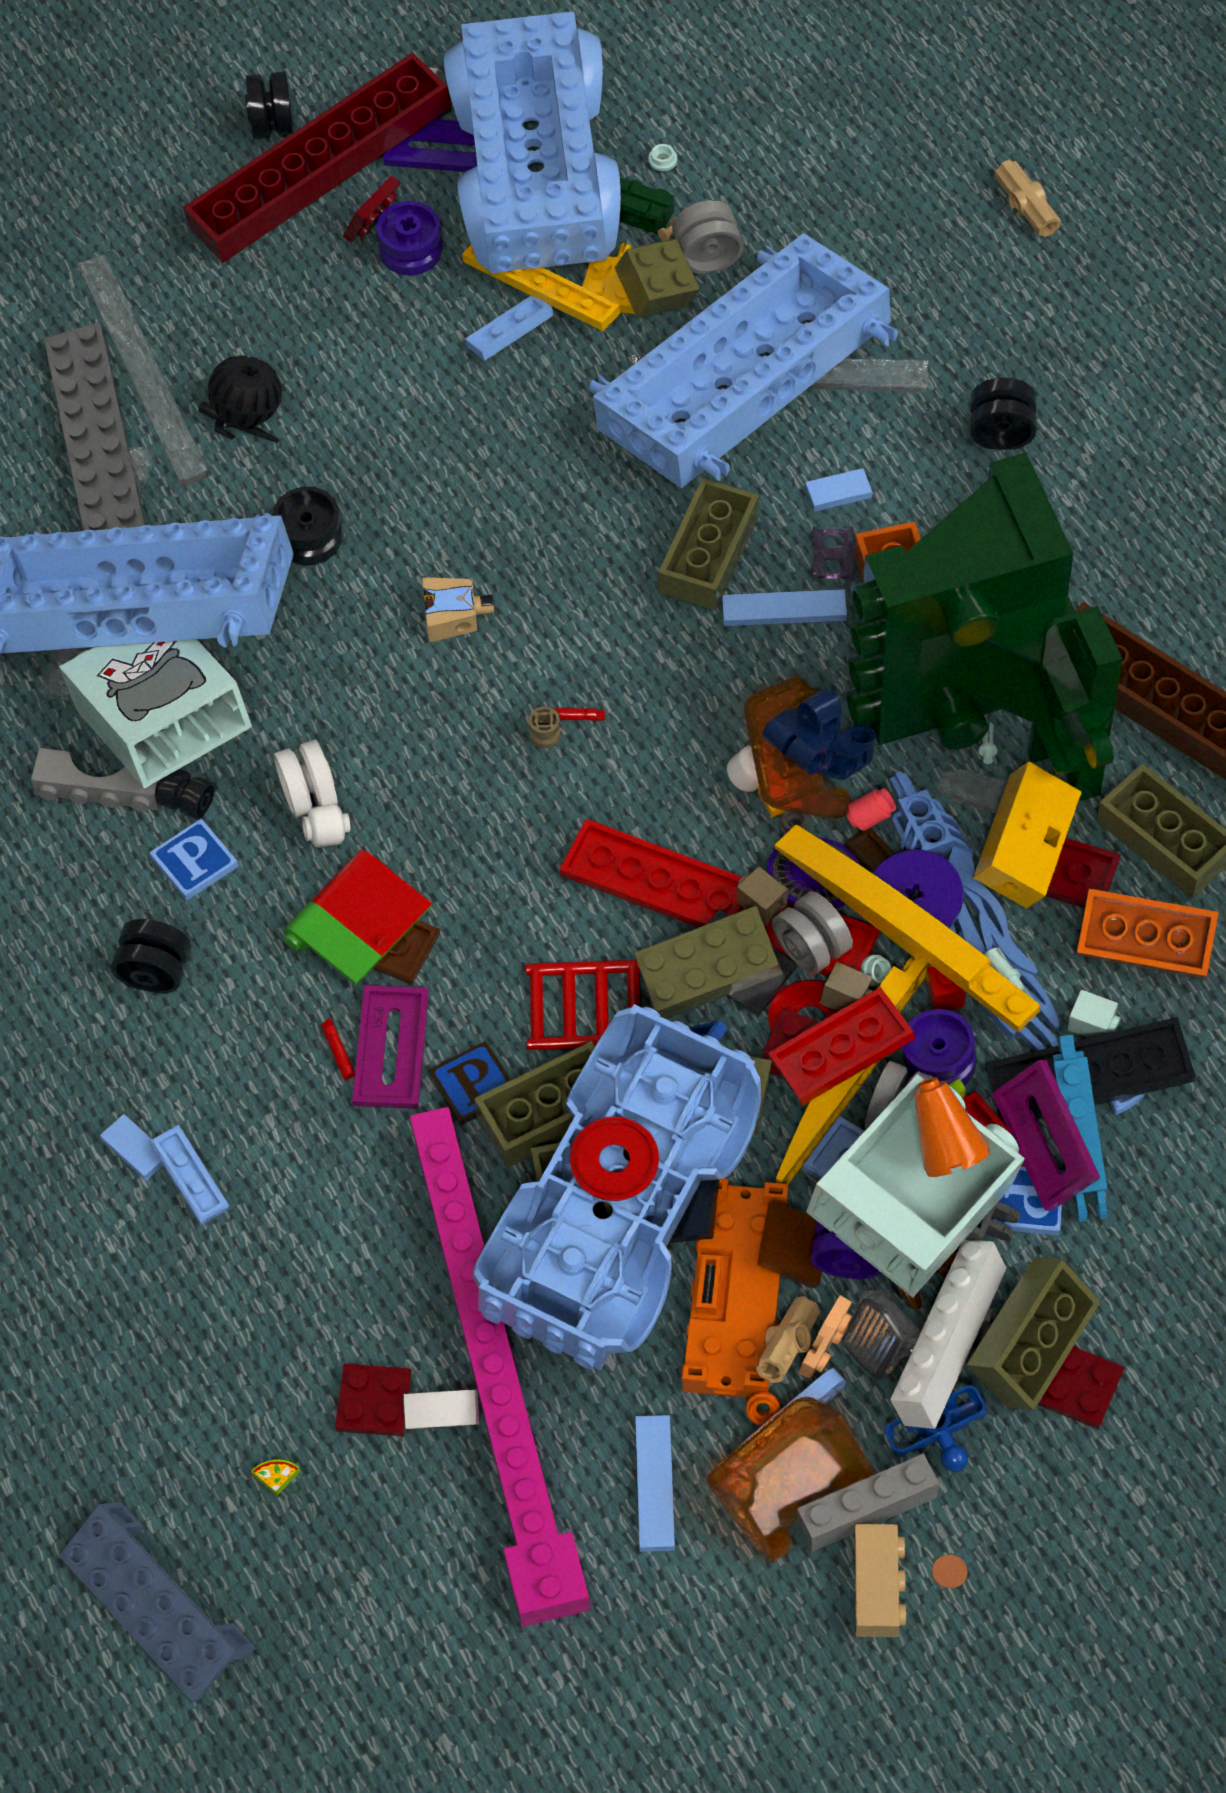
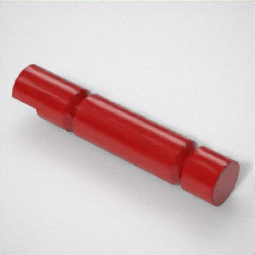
[552,708,605,721]
[321,1018,355,1080]

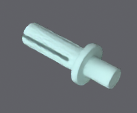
[979,722,998,764]

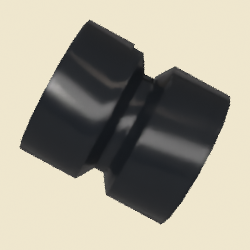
[156,769,215,820]

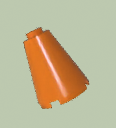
[914,1077,990,1177]

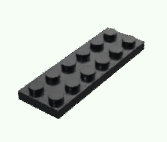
[985,1017,1196,1127]

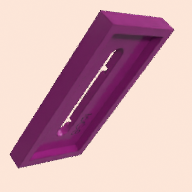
[352,985,429,1109]
[992,1060,1100,1211]

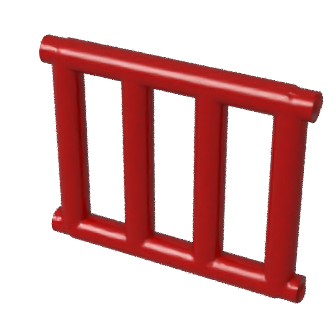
[525,960,641,1050]

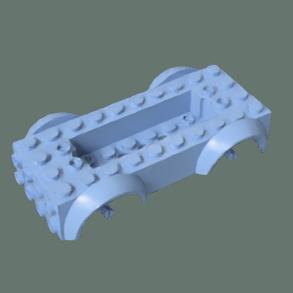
[444,11,621,274]
[471,1004,761,1370]

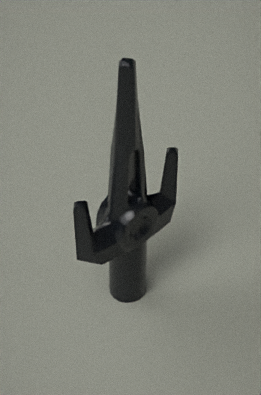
[198,401,279,443]

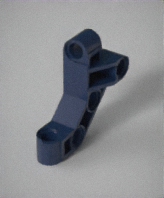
[762,689,875,780]

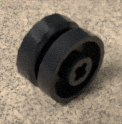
[245,71,293,139]
[970,378,1037,450]
[273,486,343,565]
[110,919,191,994]

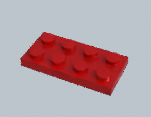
[768,987,916,1106]

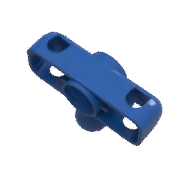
[885,1386,987,1472]

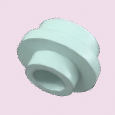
[649,144,677,171]
[861,955,892,987]

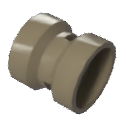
[528,706,561,748]

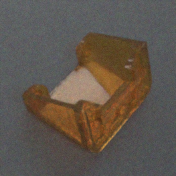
[744,676,852,819]
[707,1396,875,1563]

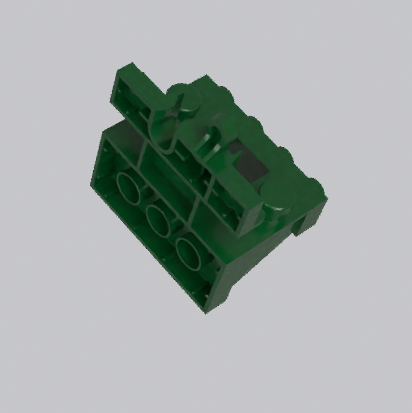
[846,452,1123,802]

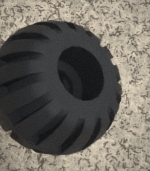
[208,355,282,426]

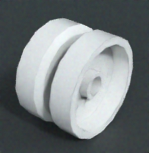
[273,740,338,819]

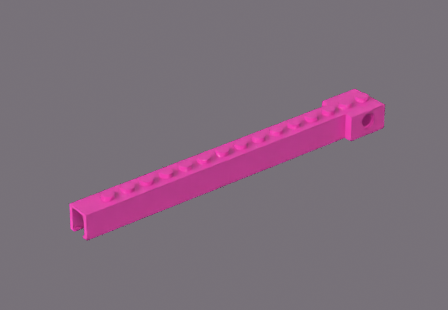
[410,1107,590,1627]

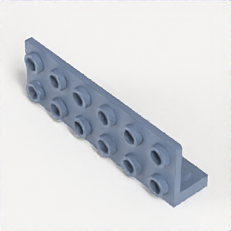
[60,1502,256,1702]

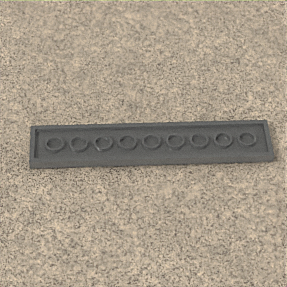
[44,322,146,530]

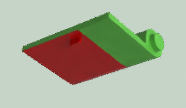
[283,850,432,985]

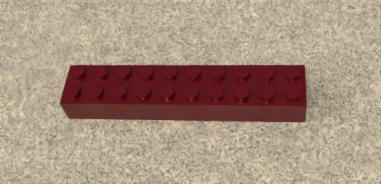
[183,52,451,263]

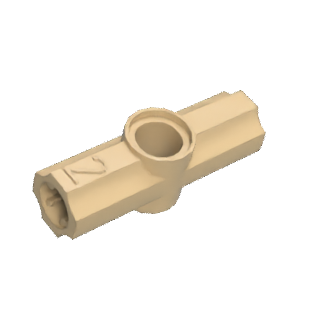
[994,159,1061,238]
[756,1296,821,1383]

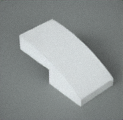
[404,1390,479,1429]

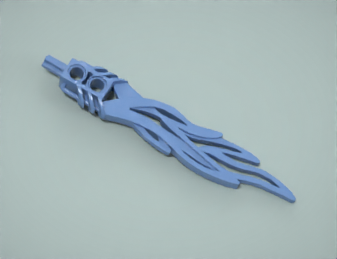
[889,771,1059,1051]

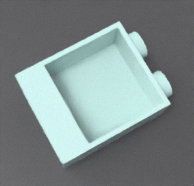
[806,1074,1025,1297]

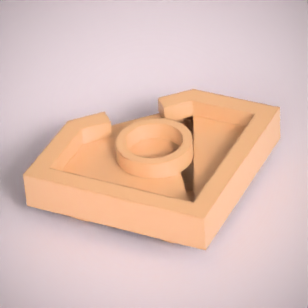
[799,1295,852,1379]

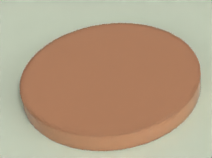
[932,1555,967,1589]

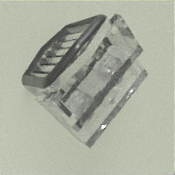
[842,1289,921,1380]

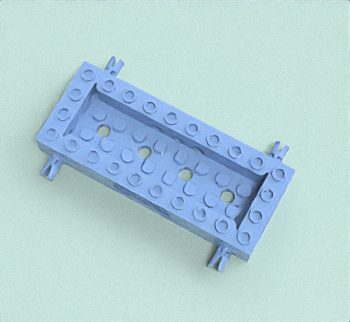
[589,233,898,488]
[0,513,294,655]

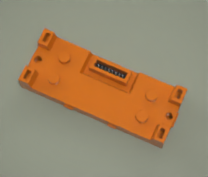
[681,1178,788,1398]

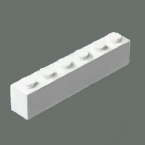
[890,1240,1006,1429]

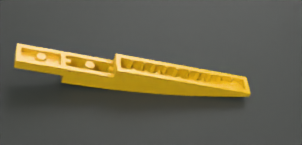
[774,824,1040,1033]
[776,957,933,1185]

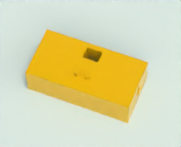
[973,761,1081,909]

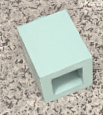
[1067,990,1121,1038]

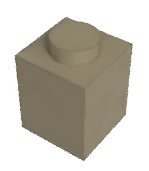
[737,867,788,926]
[820,962,873,1012]

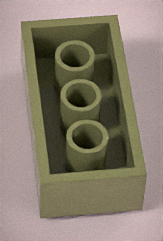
[658,478,759,611]
[1097,763,1226,899]
[635,906,783,1019]
[474,1041,595,1168]
[967,1257,1101,1411]

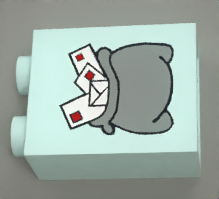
[59,639,252,789]

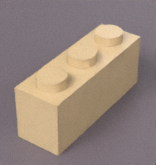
[854,1524,906,1637]

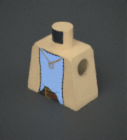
[422,577,494,642]

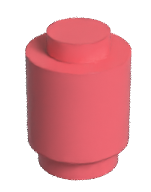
[846,788,896,831]

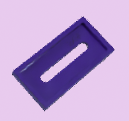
[383,119,478,172]

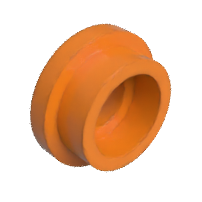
[746,1391,780,1426]

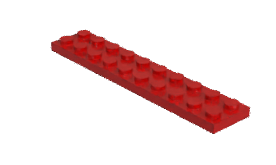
[560,819,880,977]

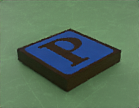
[428,1041,511,1126]

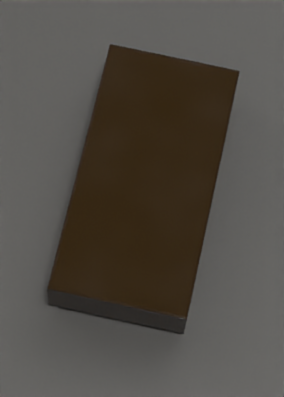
[844,828,895,874]

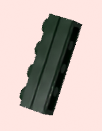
[619,178,675,235]

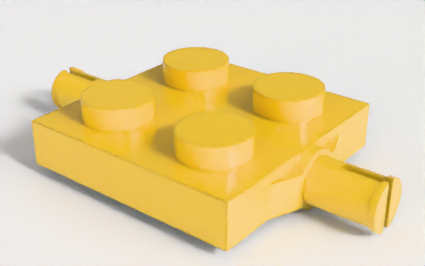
[582,243,635,314]

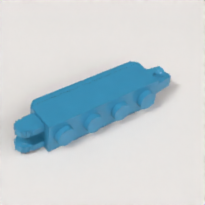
[1051,1035,1108,1222]

